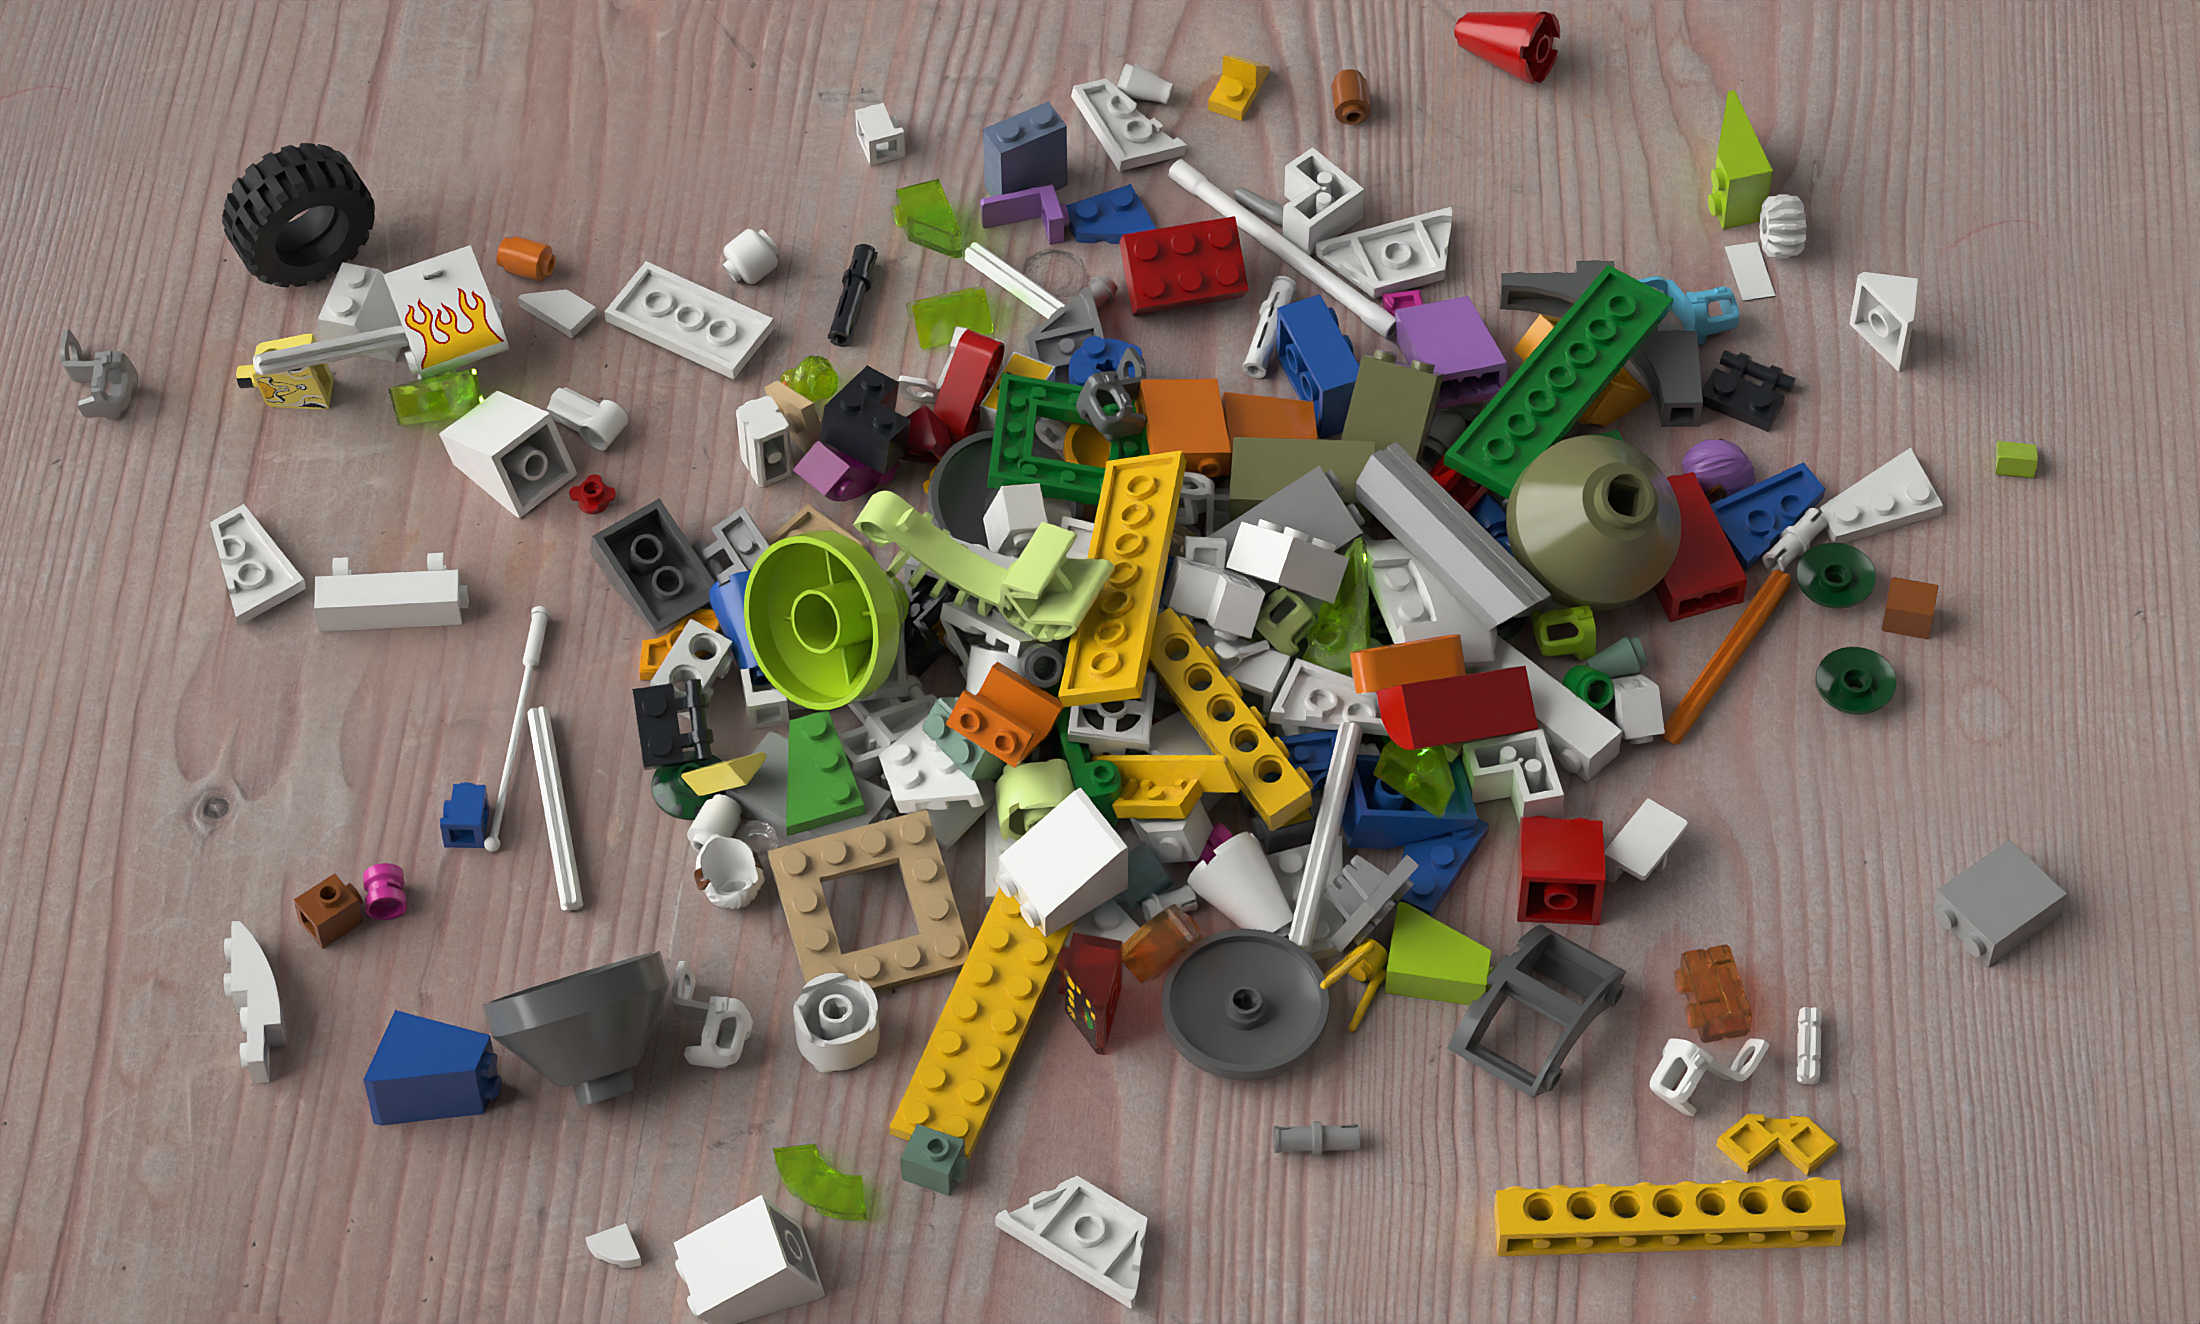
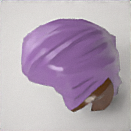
[1681,439,1756,499]

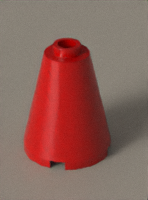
[1454,11,1560,84]

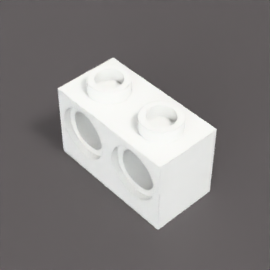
[650,619,734,719]

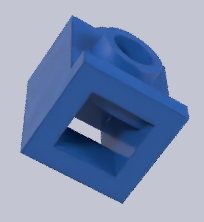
[440,782,490,848]

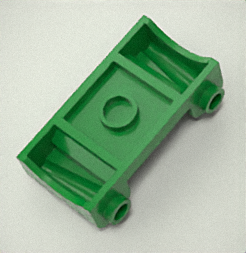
[1040,669,1123,829]

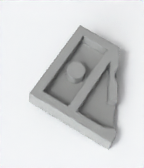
[1024,286,1104,371]

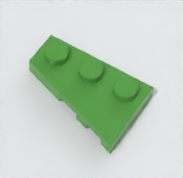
[786,710,865,836]

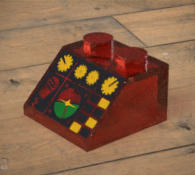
[1058,932,1123,1055]

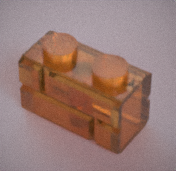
[1674,944,1753,1043]

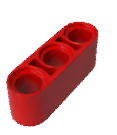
[932,329,1005,444]

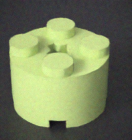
[995,759,1075,842]

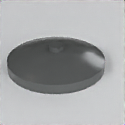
[927,430,1083,550]
[1161,929,1329,1080]

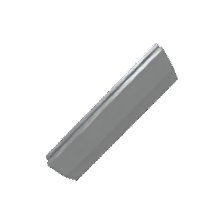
[1356,442,1552,630]

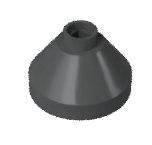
[482,951,670,1106]

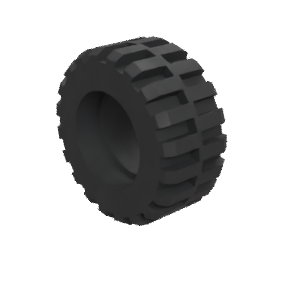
[222,143,375,288]

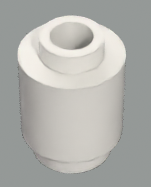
[687,794,742,853]

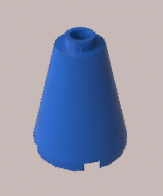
[709,570,771,686]

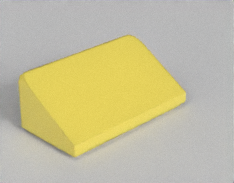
[681,752,767,796]

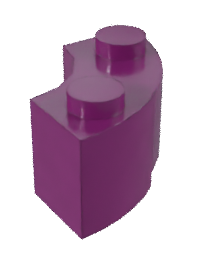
[793,441,901,502]

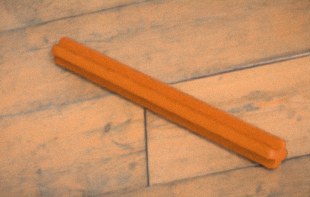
[1661,569,1791,745]

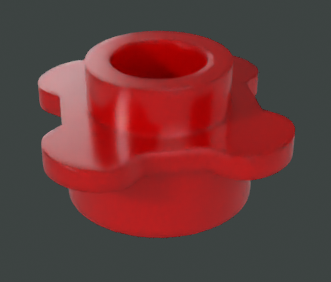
[569,474,616,515]

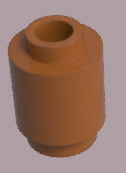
[1331,69,1371,125]

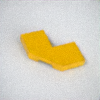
[1716,1114,1838,1176]

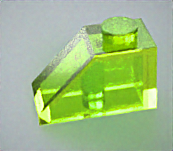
[892,179,962,259]
[388,368,484,425]
[1373,740,1455,819]

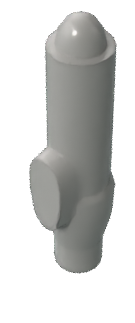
[1234,188,1283,226]

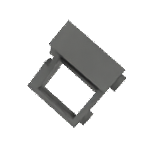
[1447,924,1626,1097]

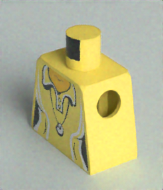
[236,333,334,409]

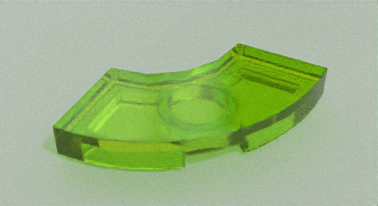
[773,1144,867,1221]

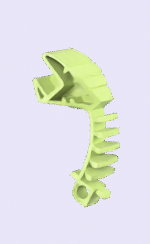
[853,491,1115,642]

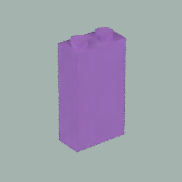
[1395,296,1508,410]

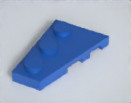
[1710,462,1825,571]

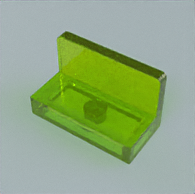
[906,286,994,349]

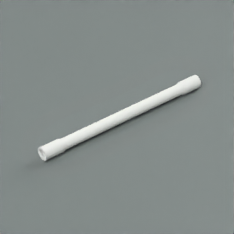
[1168,159,1396,340]

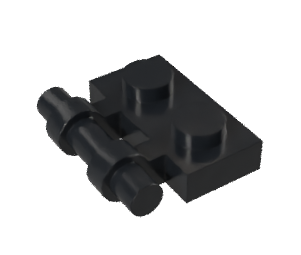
[1702,350,1796,432]
[632,679,714,770]

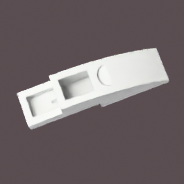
[224,921,286,1084]

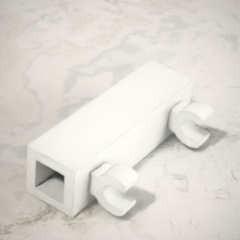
[314,552,469,632]

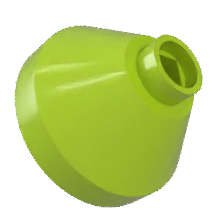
[744,530,909,710]

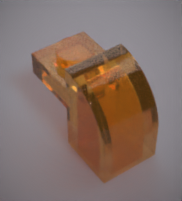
[1115,904,1203,984]

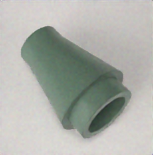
[1586,636,1648,678]

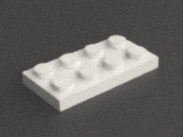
[604,261,774,380]

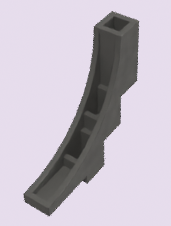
[1499,260,1703,427]

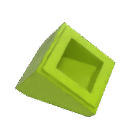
[1995,441,2038,478]

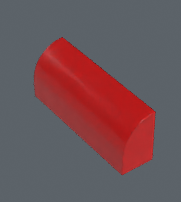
[1376,665,1538,750]

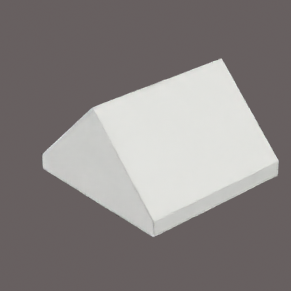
[1849,272,1918,372]

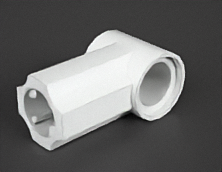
[547,387,629,451]

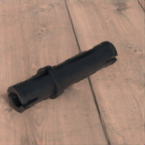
[828,244,878,347]

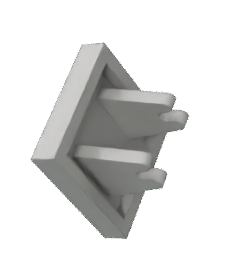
[1324,855,1419,952]

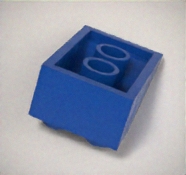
[1342,755,1478,849]

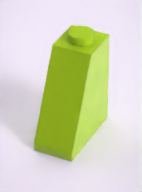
[1385,902,1495,1005]

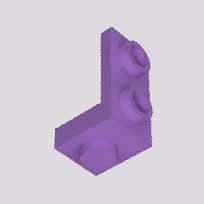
[980,185,1069,245]

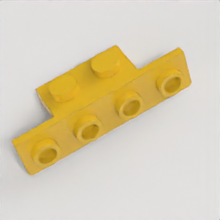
[1091,755,1241,820]

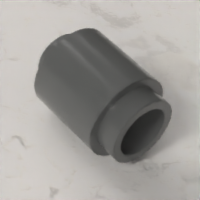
[1020,643,1065,687]

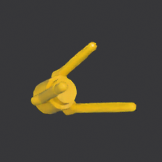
[1320,938,1389,1032]

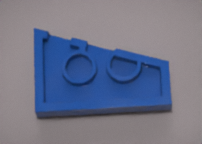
[1394,819,1489,917]

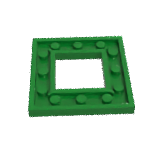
[987,373,1150,506]

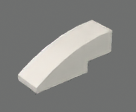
[838,694,938,779]

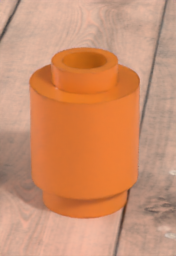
[496,236,556,282]

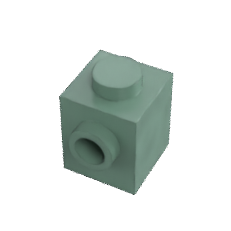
[901,1124,970,1196]

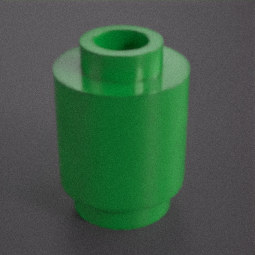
[1562,664,1614,710]

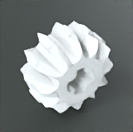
[1759,194,1807,259]

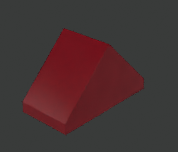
[901,405,952,466]

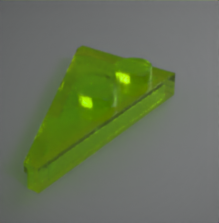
[1302,537,1371,674]

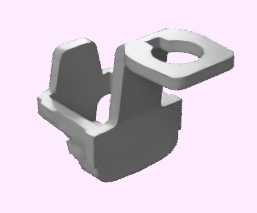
[59,329,138,420]

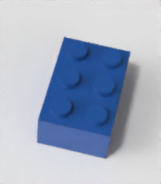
[1276,294,1360,439]

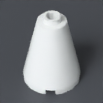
[1187,832,1294,939]

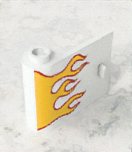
[384,245,510,380]

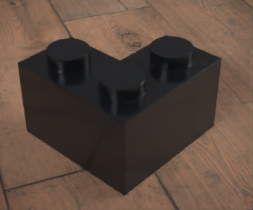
[820,365,911,475]

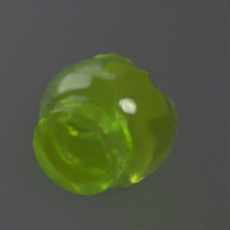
[780,355,839,402]

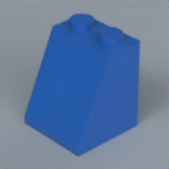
[363,1010,502,1125]

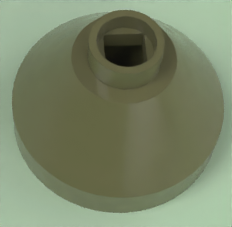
[1506,435,1681,611]

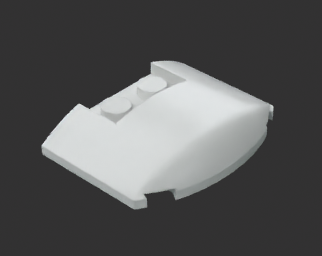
[1353,539,1498,667]

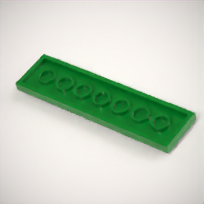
[1444,265,1673,499]

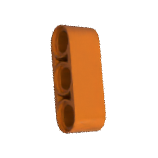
[1350,634,1466,694]

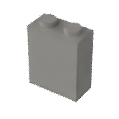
[1932,839,2067,967]

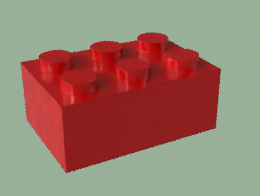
[1119,216,1249,316]

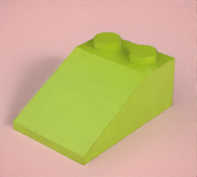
[1708,90,1773,229]

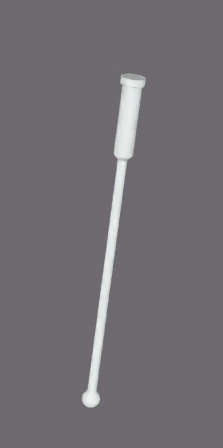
[484,606,551,852]

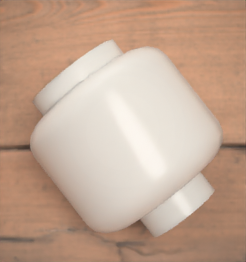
[722,229,780,285]

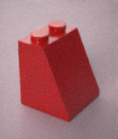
[1517,815,1605,926]

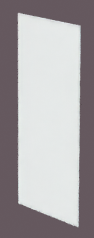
[1725,242,1776,301]

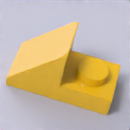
[1208,55,1270,121]

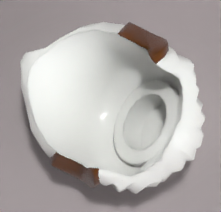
[694,834,765,909]

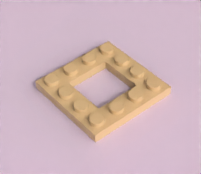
[768,809,970,992]

